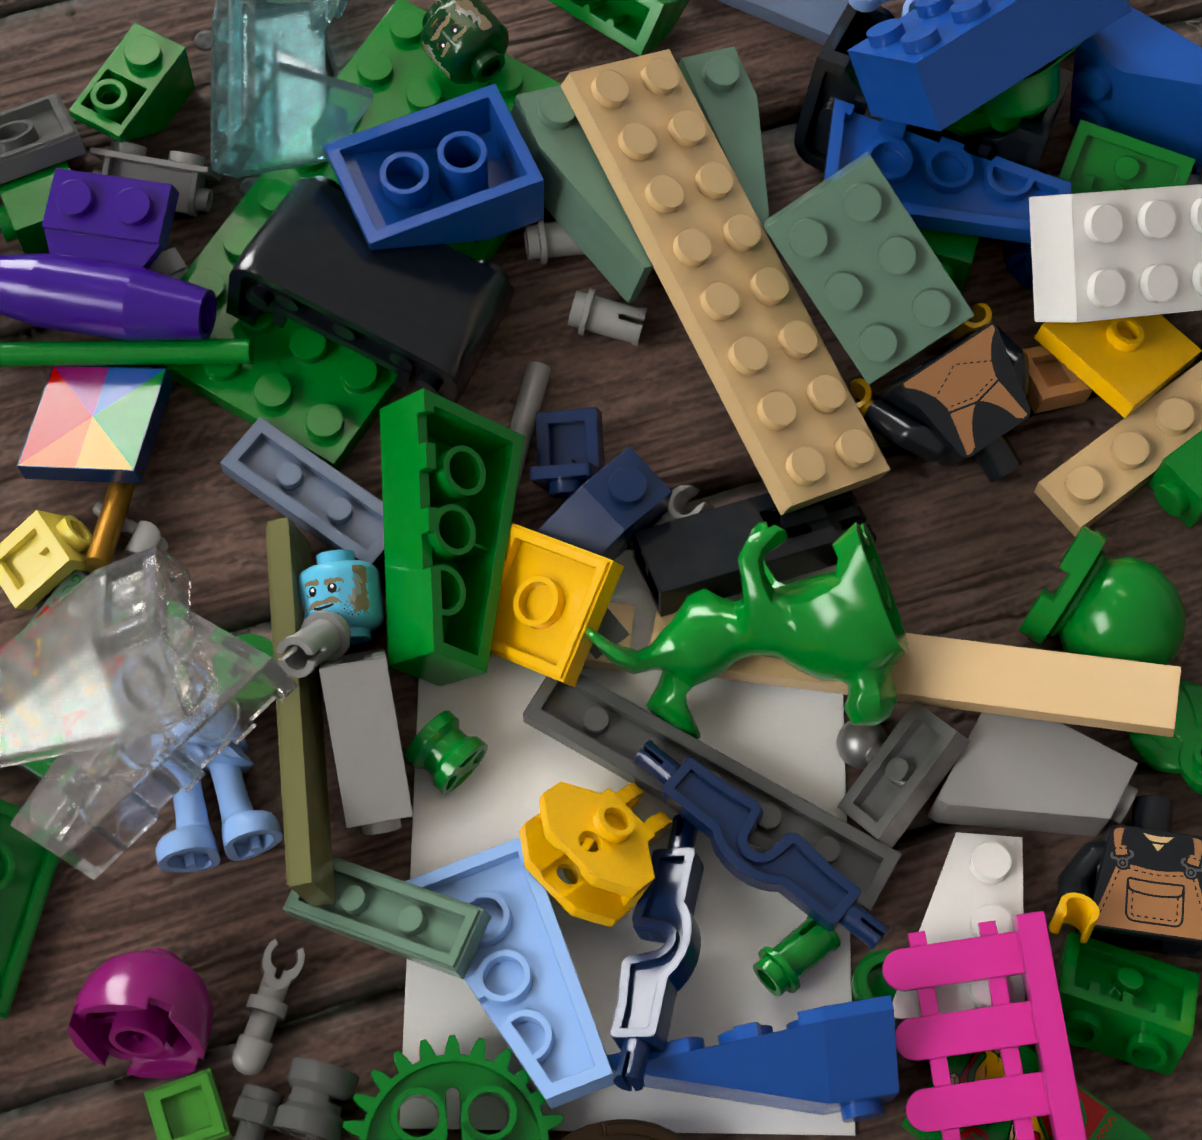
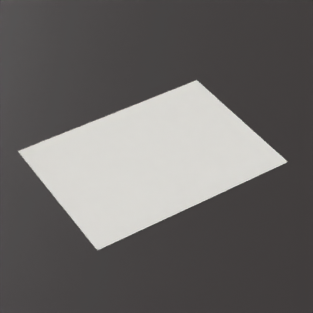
[399,550,856,1136]

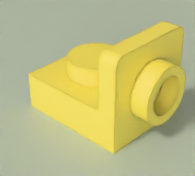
[0,510,95,610]

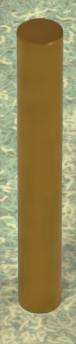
[84,482,136,571]

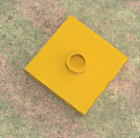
[1034,314,1202,419]
[490,523,624,688]

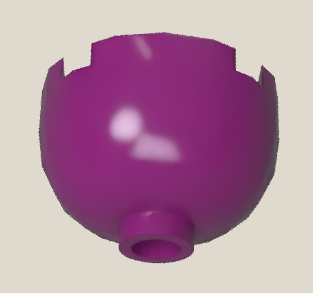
[67,948,214,1079]

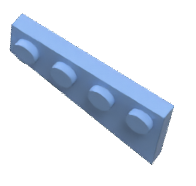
[405,837,614,1109]

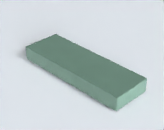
[283,857,491,979]

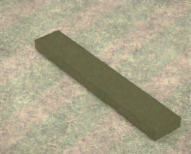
[265,517,336,907]

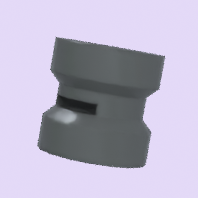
[272,1057,360,1140]

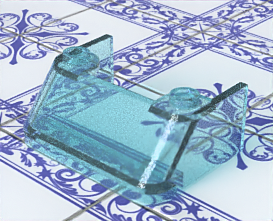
[211,0,373,178]

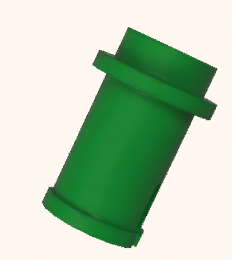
[753,916,841,997]

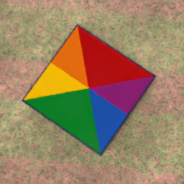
[17,366,174,483]

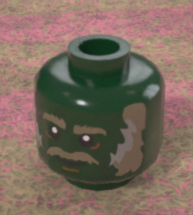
[421,0,509,84]

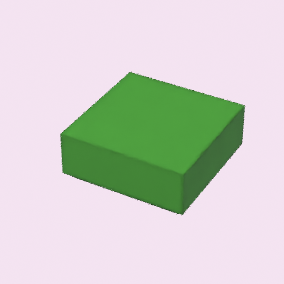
[144,1068,233,1140]

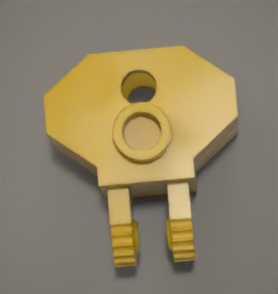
[519,781,673,928]

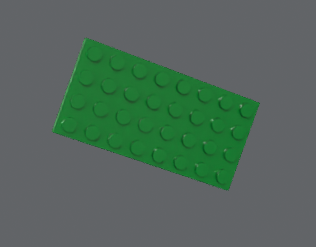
[149,0,561,470]

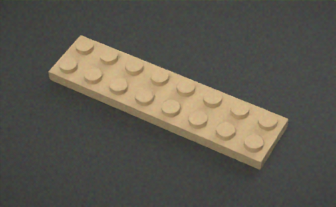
[561,49,890,516]

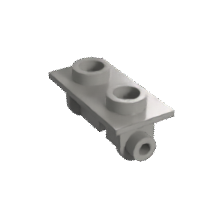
[90,141,221,217]

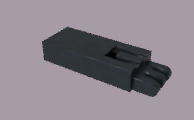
[633,490,877,617]

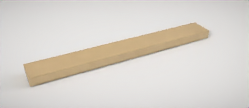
[650,610,1181,737]

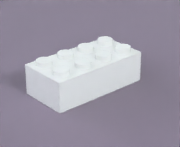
[1029,184,1202,323]

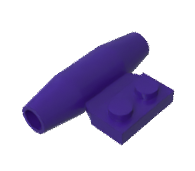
[0,168,217,341]

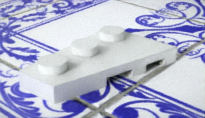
[892,832,1025,1027]

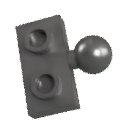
[837,701,971,848]

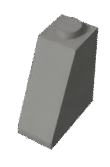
[319,647,413,835]
[927,712,1138,837]

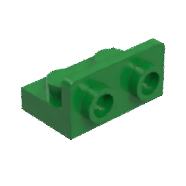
[1058,119,1196,194]
[1056,931,1200,1075]

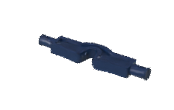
[633,740,890,950]
[610,814,704,1091]

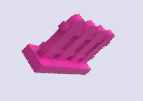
[882,911,1087,1140]

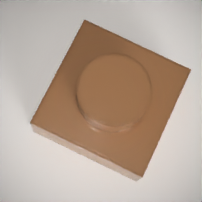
[1022,345,1093,413]

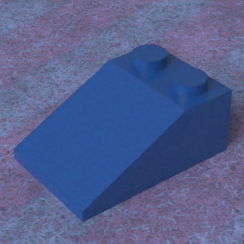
[1069,6,1202,166]
[324,84,544,250]

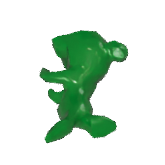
[585,522,909,739]

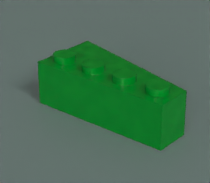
[379,388,525,686]

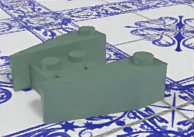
[511,46,770,303]

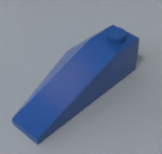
[607,995,899,1123]

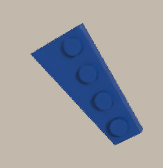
[824,98,1071,244]

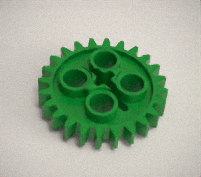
[342,1035,564,1140]

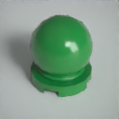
[1018,525,1187,665]

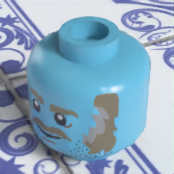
[298,549,385,647]

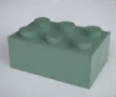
[764,151,975,385]

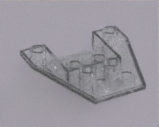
[0,545,192,768]

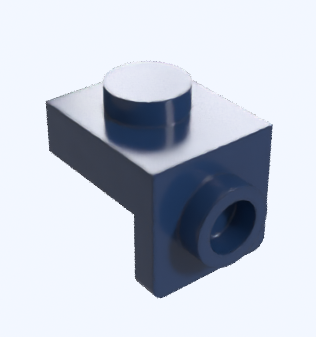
[530,407,604,498]

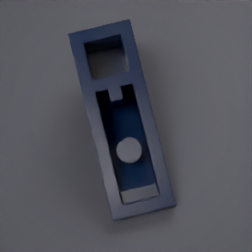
[536,446,672,560]

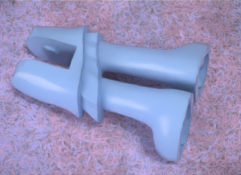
[152,677,283,873]

